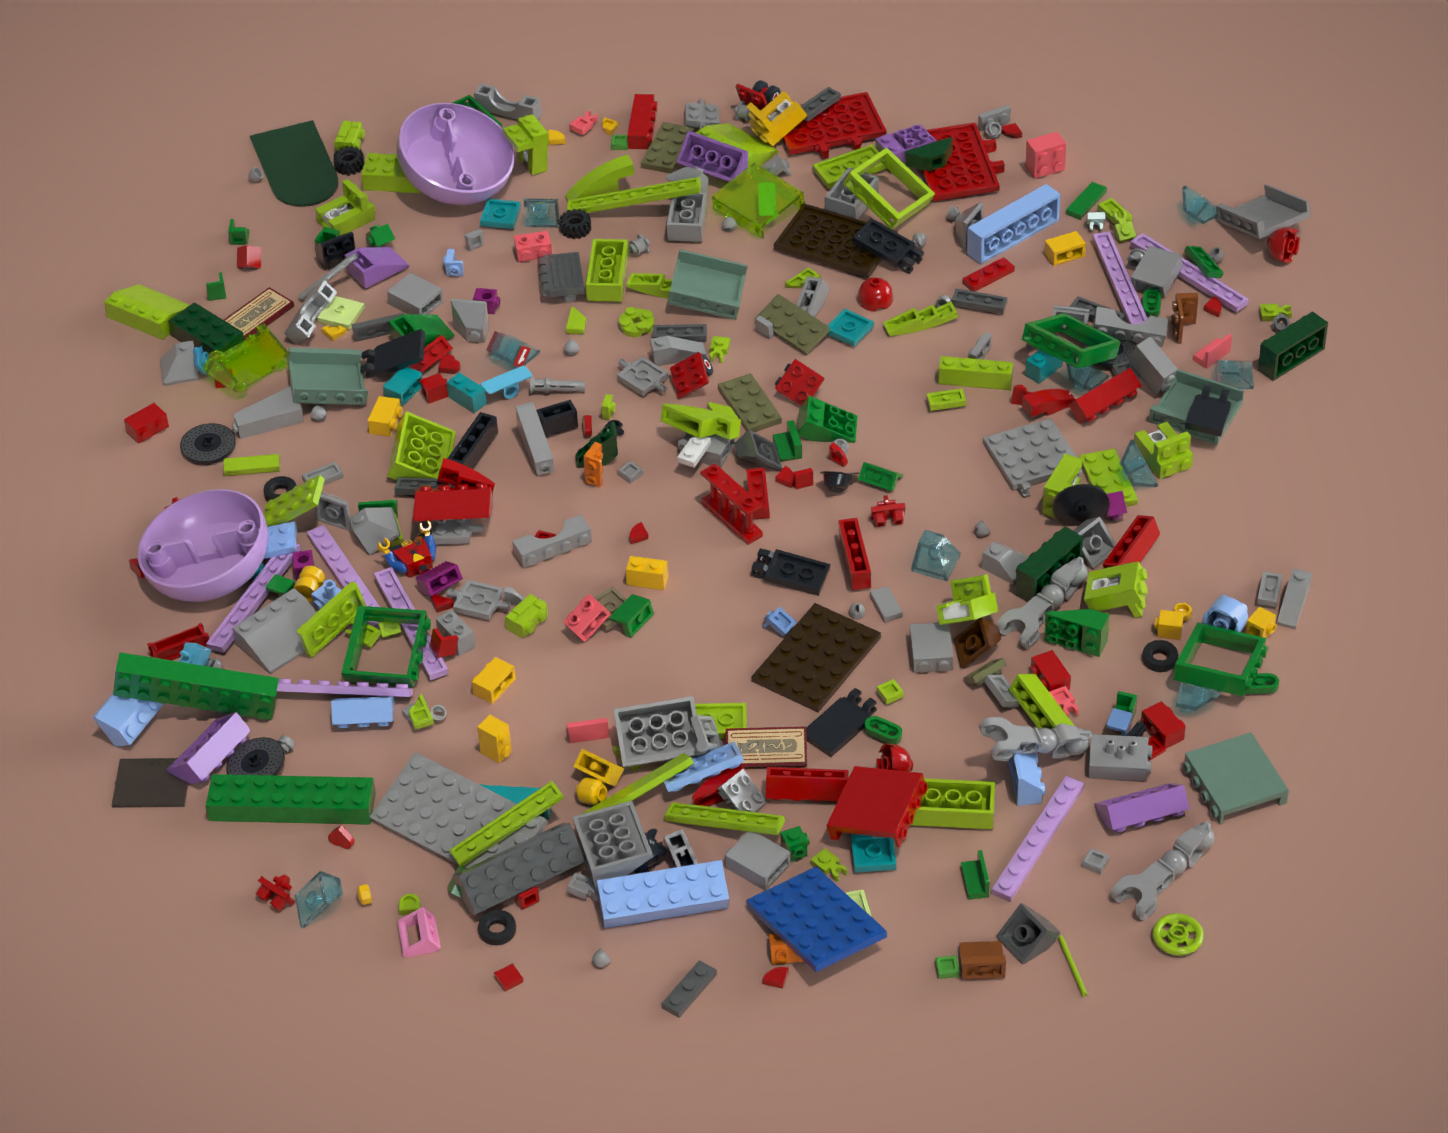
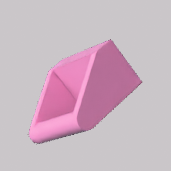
[397,907,441,957]

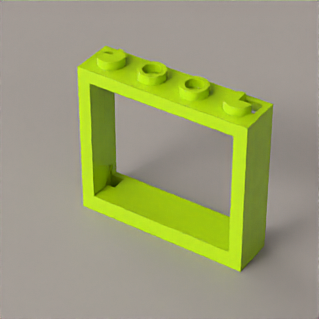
[843,148,935,230]

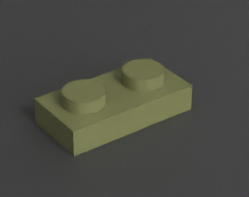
[963,658,1007,685]

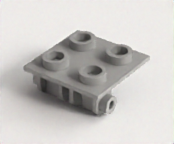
[718,769,767,812]

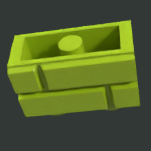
[334,120,365,153]
[504,594,548,639]

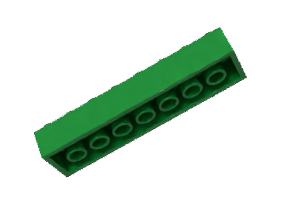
[113,652,279,720]
[205,774,376,825]

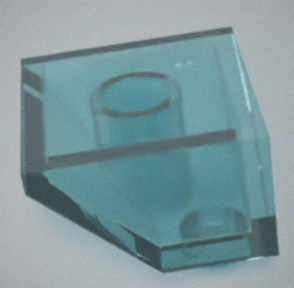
[1182,185,1217,224]
[523,198,560,228]
[1066,358,1109,392]
[1215,360,1254,389]
[1120,439,1159,487]
[911,530,961,581]
[1175,683,1224,714]
[295,871,343,928]

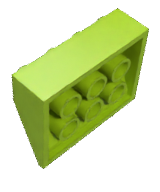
[696,123,778,175]
[104,284,190,340]
[387,411,456,480]

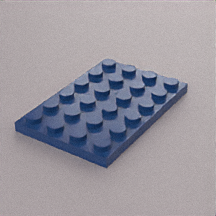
[746,867,887,972]

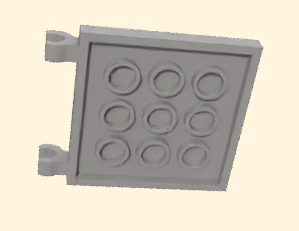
[983,418,1082,497]

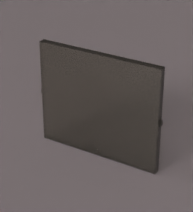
[112,758,189,808]

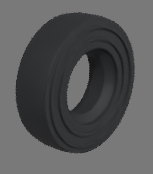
[264,476,297,501]
[1142,640,1178,672]
[478,909,516,945]

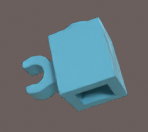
[177,643,211,666]

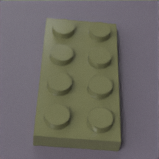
[641,122,695,173]
[755,294,830,355]
[718,373,782,432]

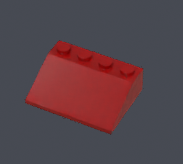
[413,483,493,521]

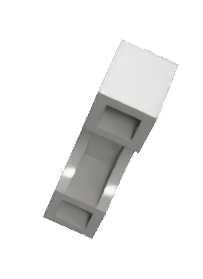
[474,83,542,120]
[284,280,337,345]
[1093,307,1168,346]
[512,515,592,568]

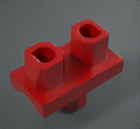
[870,495,906,527]
[255,875,296,912]

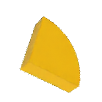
[602,117,619,136]
[548,130,566,145]
[321,325,347,341]

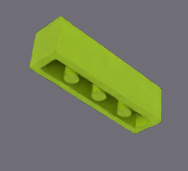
[938,356,1013,390]
[1009,674,1074,730]

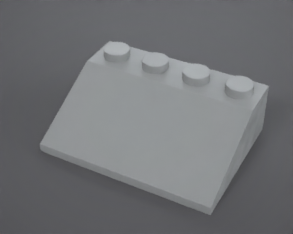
[232,588,316,675]
[614,696,703,768]
[572,801,653,889]

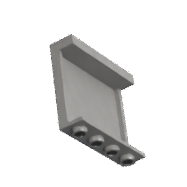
[1216,184,1310,239]

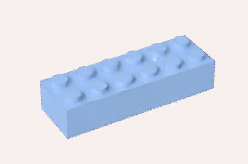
[967,184,1060,265]
[597,860,729,928]

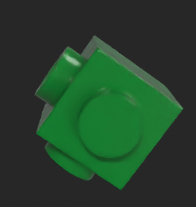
[366,224,395,247]
[780,826,810,862]

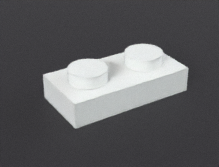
[677,435,711,468]

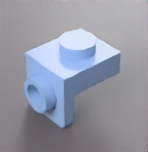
[443,249,464,276]

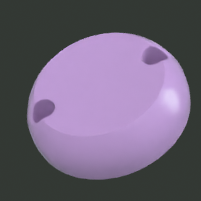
[396,103,514,205]
[137,489,269,602]

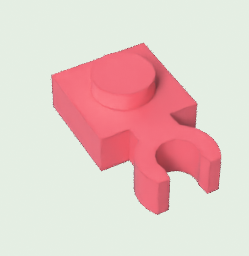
[569,111,598,135]
[1049,686,1079,718]

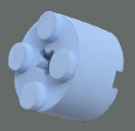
[1202,595,1248,632]

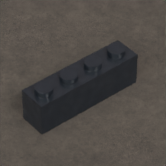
[447,412,498,469]

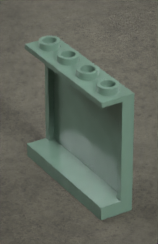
[667,249,748,320]
[287,347,368,405]
[1149,369,1244,445]
[1182,732,1289,825]

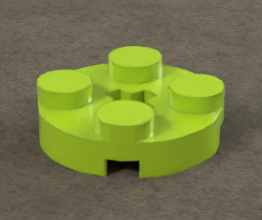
[619,307,655,337]

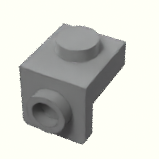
[762,155,791,180]

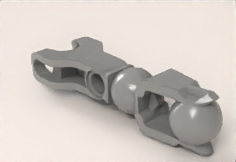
[997,557,1088,649]
[979,717,1093,761]
[1111,821,1215,920]

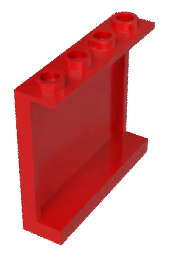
[826,766,928,848]

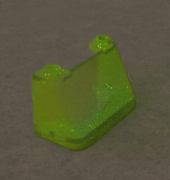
[203,323,289,393]

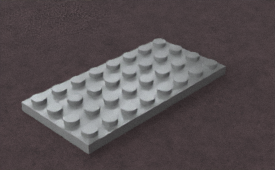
[370,752,548,869]

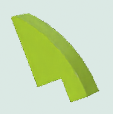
[565,154,634,201]
[660,403,741,440]

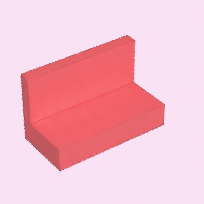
[1193,334,1232,369]
[567,718,609,743]

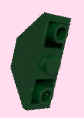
[905,137,953,172]
[576,422,618,468]

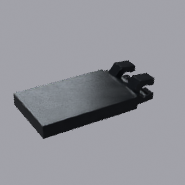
[852,218,924,274]
[360,329,425,379]
[1184,385,1232,437]
[751,548,831,596]
[806,688,877,757]

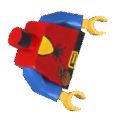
[377,521,436,578]

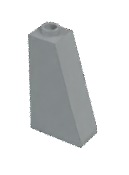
[232,386,304,439]
[515,402,554,476]

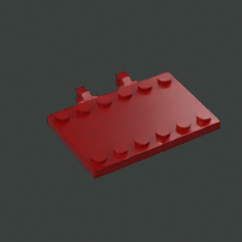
[782,92,887,159]
[922,122,1005,201]

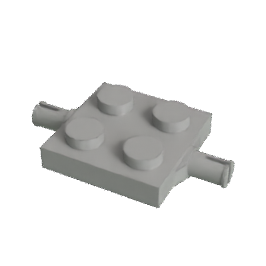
[685,99,719,130]
[617,356,668,396]
[419,519,484,544]
[447,580,510,620]

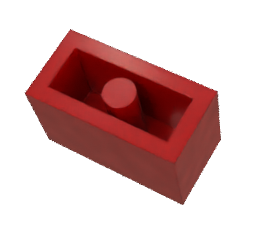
[124,403,169,444]
[1029,650,1071,692]
[1141,701,1186,749]

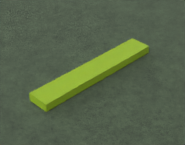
[580,753,694,815]
[449,781,564,867]
[664,802,785,835]

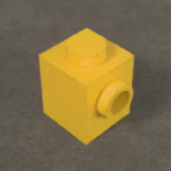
[1245,606,1277,638]
[1154,610,1184,640]

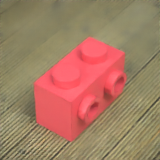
[514,231,552,262]
[563,594,611,642]

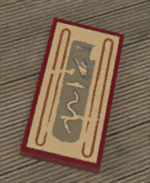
[224,287,294,342]
[726,726,807,768]

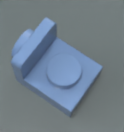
[762,607,797,637]

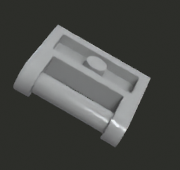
[691,715,722,752]

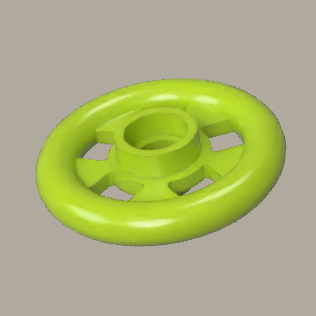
[1152,913,1204,956]

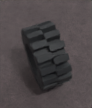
[333,146,365,176]
[560,209,591,239]

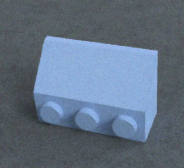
[92,693,164,747]
[331,696,395,728]
[1008,752,1045,806]

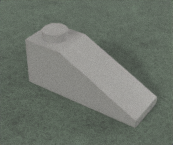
[797,276,830,317]
[650,336,707,366]
[1277,568,1312,629]

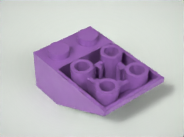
[875,124,936,164]
[344,247,409,289]

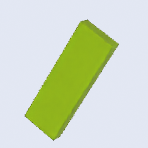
[224,454,280,476]

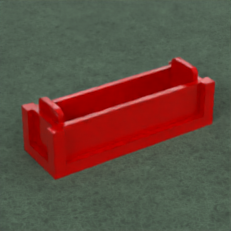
[746,468,770,520]
[147,623,209,661]

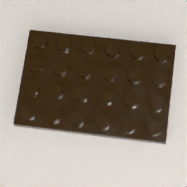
[774,203,898,278]
[751,603,881,713]

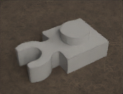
[566,872,599,902]

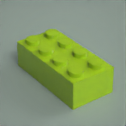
[361,153,421,193]
[586,239,629,302]
[910,778,995,829]

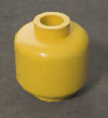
[576,778,607,806]

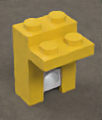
[746,91,807,147]

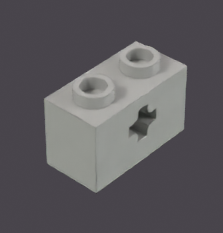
[436,610,475,656]

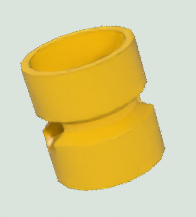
[294,566,325,602]

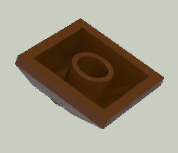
[954,617,1001,669]

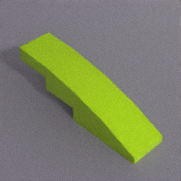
[626,273,673,299]
[883,301,959,336]

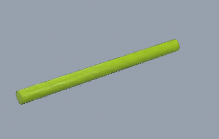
[1058,935,1088,997]

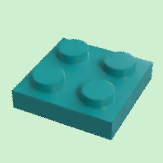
[480,199,521,229]
[827,308,874,347]
[851,834,896,873]

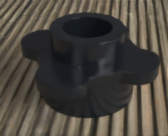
[605,420,624,436]

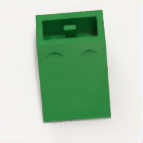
[389,314,455,348]
[797,396,858,443]
[1044,609,1110,657]

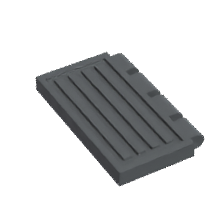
[538,252,585,297]

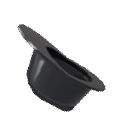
[820,471,860,493]

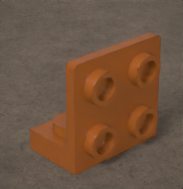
[1171,292,1198,344]
[959,941,1006,979]

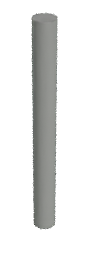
[299,252,358,301]

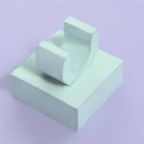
[1086,212,1105,231]

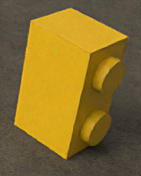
[1044,231,1086,266]
[368,396,403,437]
[626,556,668,590]
[472,657,516,704]
[477,715,512,764]
[573,749,624,787]

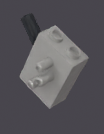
[1089,721,1152,782]

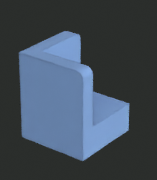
[1106,708,1133,736]

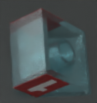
[486,331,540,368]

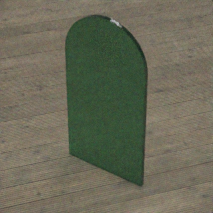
[250,120,339,207]

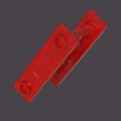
[700,464,763,545]

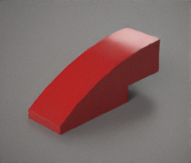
[1022,389,1076,417]
[437,458,495,493]
[692,763,744,807]

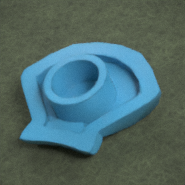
[193,346,212,375]

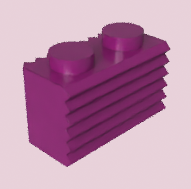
[415,561,463,597]

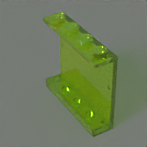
[712,163,805,239]

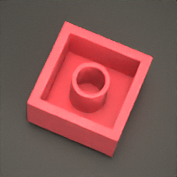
[1025,132,1066,179]

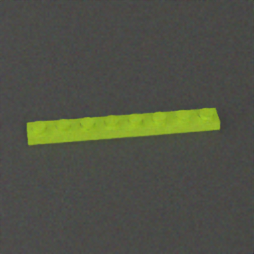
[566,177,701,213]

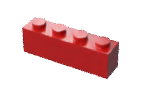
[627,94,658,150]
[1068,368,1142,424]
[1102,515,1160,569]
[838,518,871,590]
[766,767,849,803]

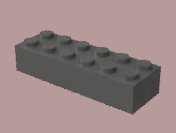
[452,823,586,914]

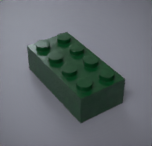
[168,302,246,366]
[1258,311,1328,381]
[1015,526,1083,602]

